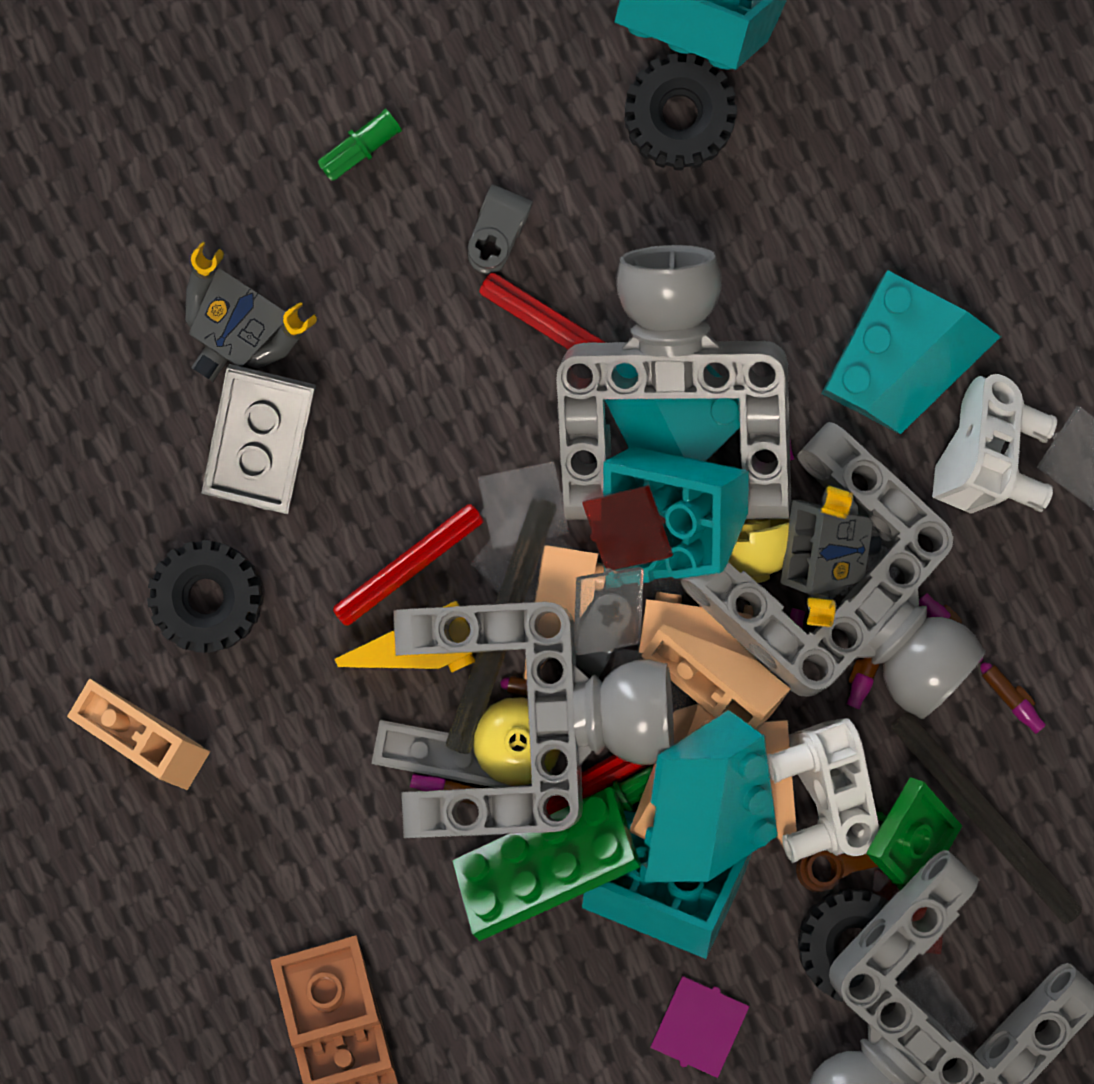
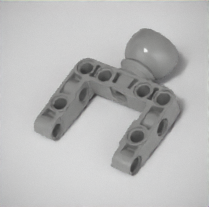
[556,245,791,520]
[681,422,985,719]
[393,602,674,838]
[809,850,1094,1084]

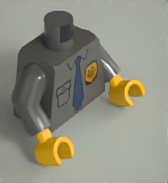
[185,242,317,382]
[780,486,881,627]

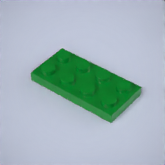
[452,786,641,941]

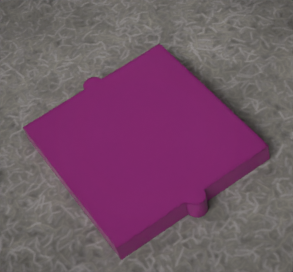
[650,976,750,1078]

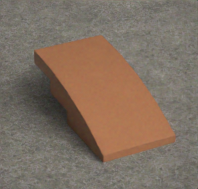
[271,935,399,1084]

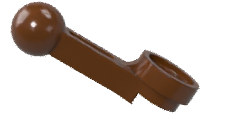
[796,850,878,892]

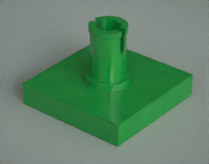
[866,777,962,891]

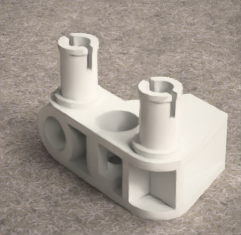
[932,374,1057,513]
[767,718,879,863]

